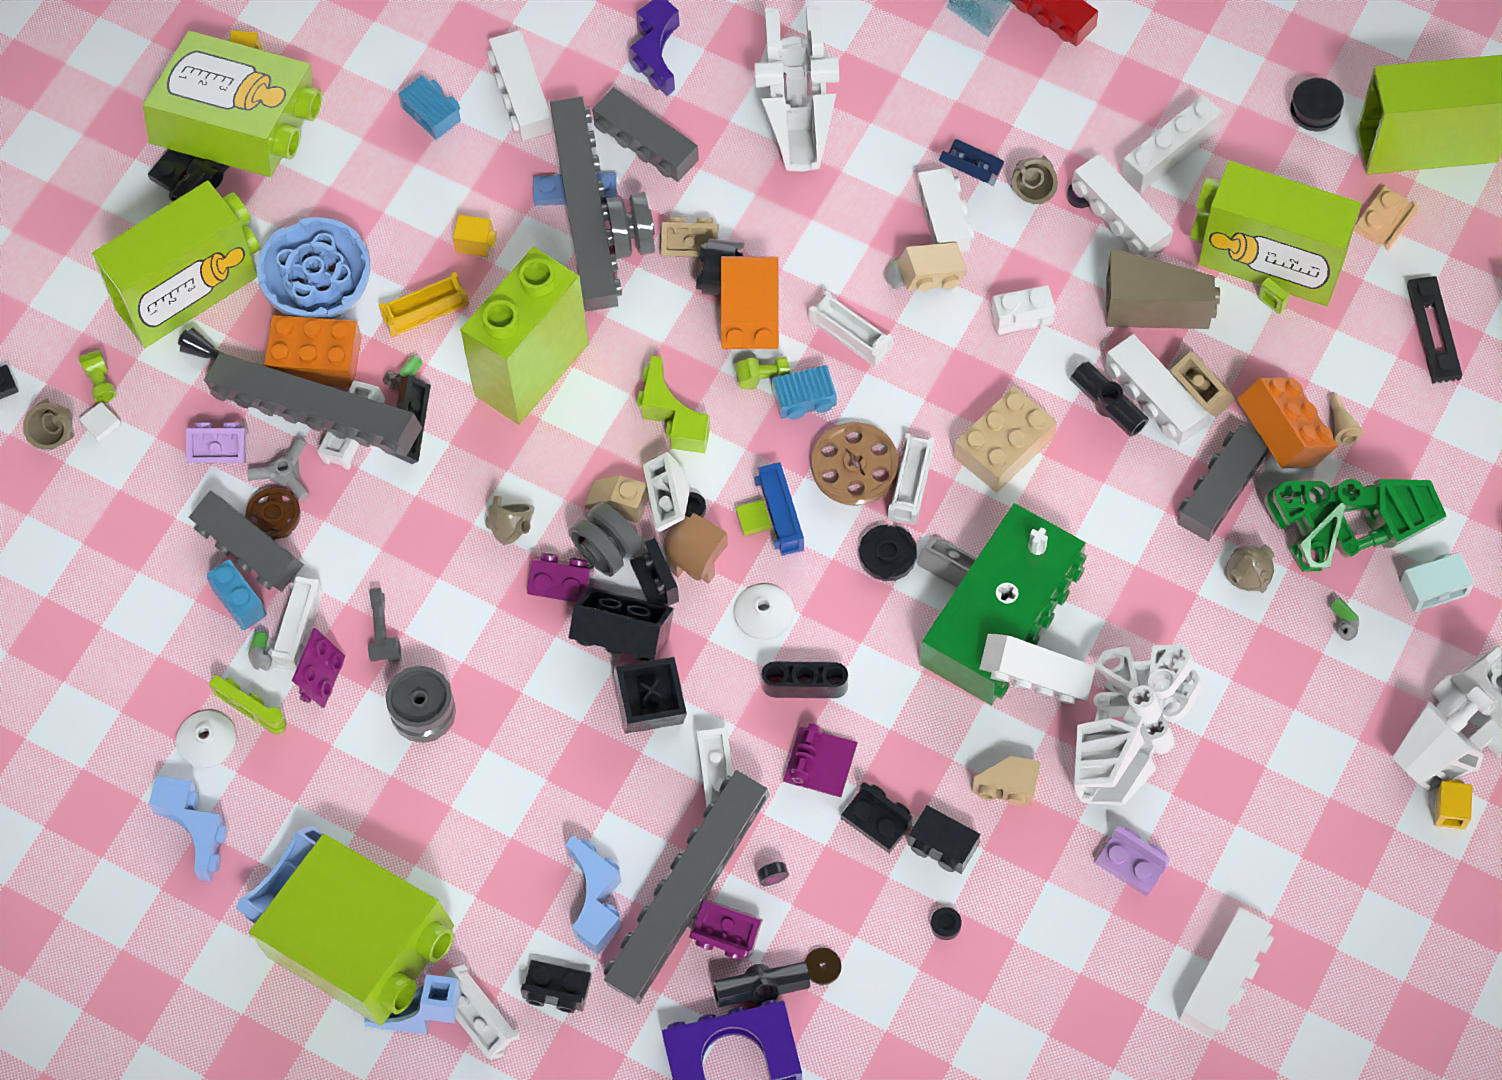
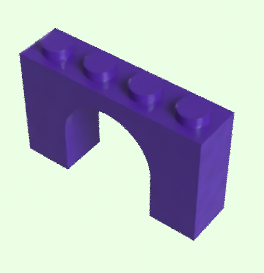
[661,1000,803,1080]

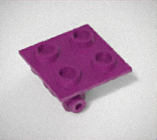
[292,628,346,708]
[783,723,858,798]

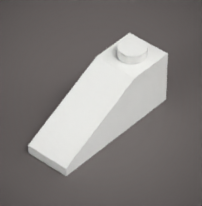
[643,452,690,532]

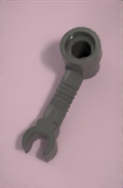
[368,588,402,662]

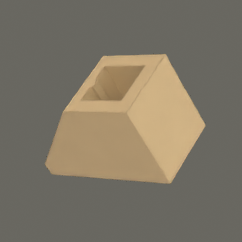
[972,755,1041,807]

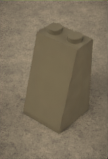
[1106,249,1220,329]

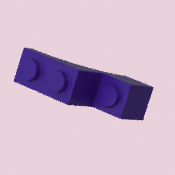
[630,0,680,96]

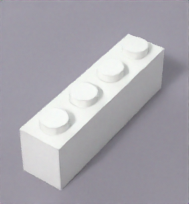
[486,30,554,141]
[1121,95,1223,193]
[1071,154,1174,258]
[1105,334,1209,446]
[980,634,1096,705]
[1179,907,1274,1039]

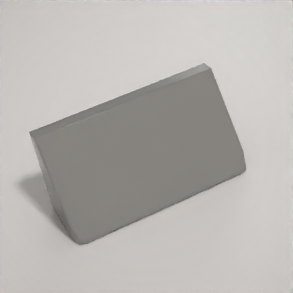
[917,536,977,587]

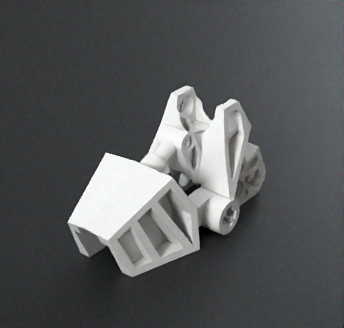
[755,5,839,172]
[1074,645,1203,806]
[1392,645,1502,791]

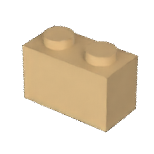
[897,242,967,291]
[1170,351,1237,417]

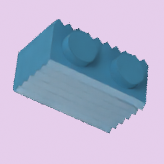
[398,75,461,140]
[772,365,837,420]
[206,560,267,630]

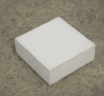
[79,402,121,442]

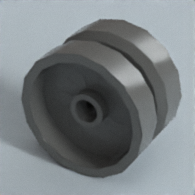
[606,192,655,259]
[568,501,643,577]
[385,666,456,743]

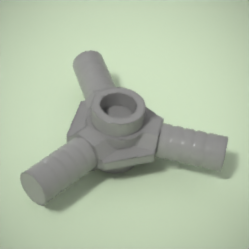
[247,438,309,501]

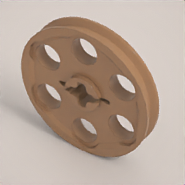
[812,422,898,506]

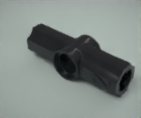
[168,157,230,202]
[1070,361,1149,437]
[712,962,810,1008]

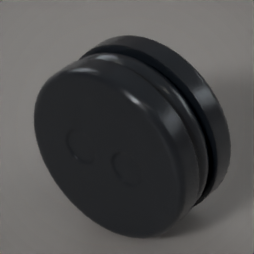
[1290,77,1344,132]

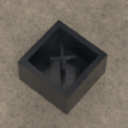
[613,657,687,734]

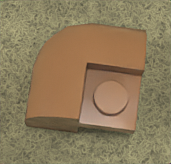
[665,513,728,584]

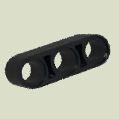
[761,661,849,698]

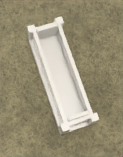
[809,290,893,367]
[317,380,385,470]
[888,433,935,525]
[268,576,323,671]
[697,727,733,808]
[443,965,521,1060]

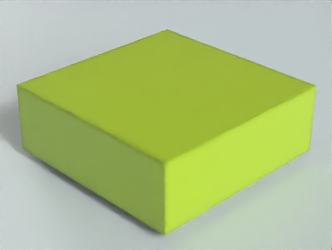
[1258,278,1290,314]
[735,500,772,536]

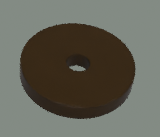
[805,948,842,985]

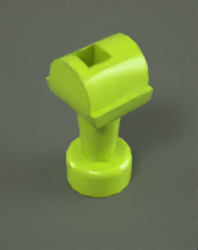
[78,349,116,404]
[734,356,790,390]

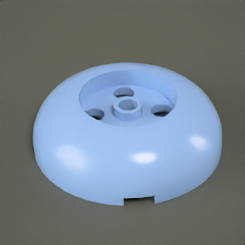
[257,217,371,319]

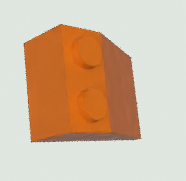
[721,256,779,349]

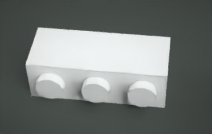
[917,167,974,253]

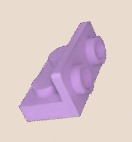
[186,423,248,463]
[1095,825,1170,897]

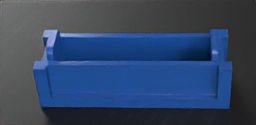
[754,462,804,556]

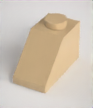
[584,475,649,524]

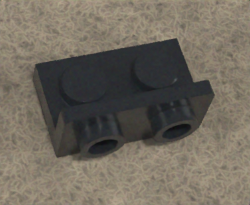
[630,538,679,606]
[841,782,912,854]
[520,960,592,1013]

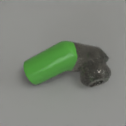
[383,356,422,390]

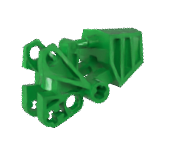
[1264,479,1447,572]

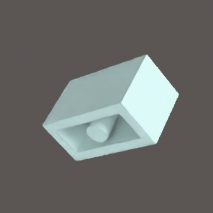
[1400,553,1474,613]

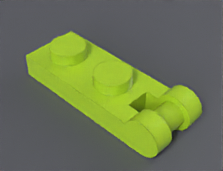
[208,675,287,734]

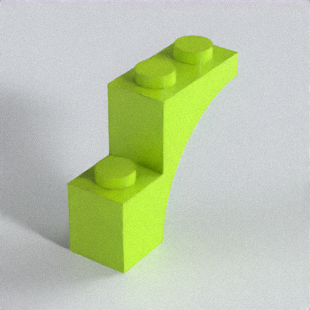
[637,355,710,454]

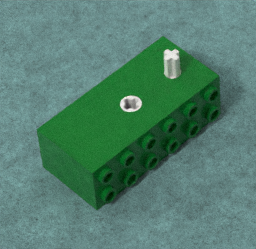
[920,503,1087,706]

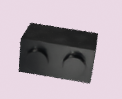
[908,805,981,874]

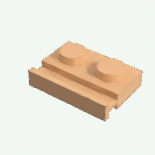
[1354,186,1420,251]

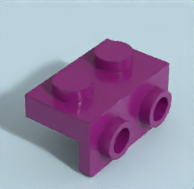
[527,553,594,602]
[689,899,763,960]

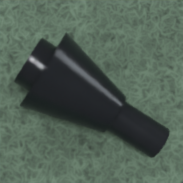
[177,327,223,361]

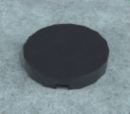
[859,525,917,581]

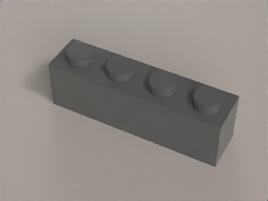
[592,87,699,182]
[1178,424,1269,542]
[188,490,304,592]

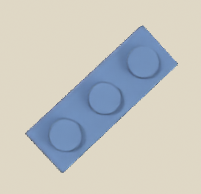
[533,173,617,206]

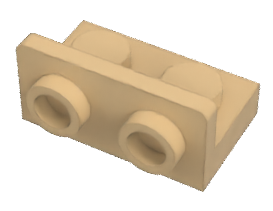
[661,217,719,257]

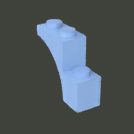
[149,776,228,882]
[236,825,323,923]
[565,835,622,955]
[364,975,461,1035]

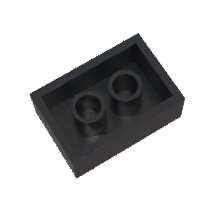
[568,587,674,661]

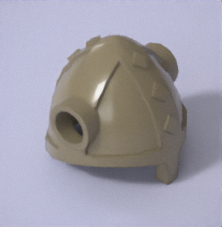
[1010,155,1058,204]
[23,398,74,450]
[485,496,535,545]
[1225,544,1275,593]

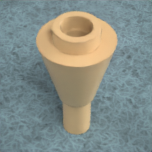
[1329,396,1363,445]

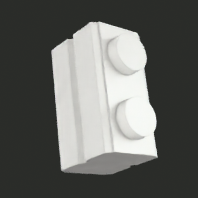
[991,285,1055,335]

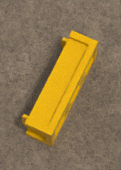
[378,272,469,337]

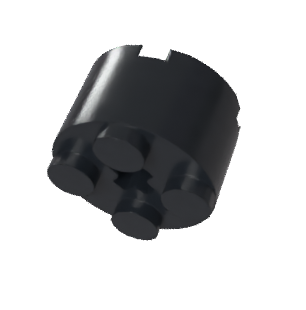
[696,238,744,297]

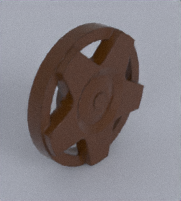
[245,488,301,540]

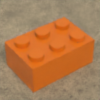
[264,315,362,387]
[1237,377,1338,469]

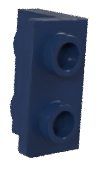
[938,139,1004,187]

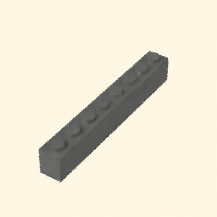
[550,97,622,312]
[204,352,422,456]
[604,770,770,1004]

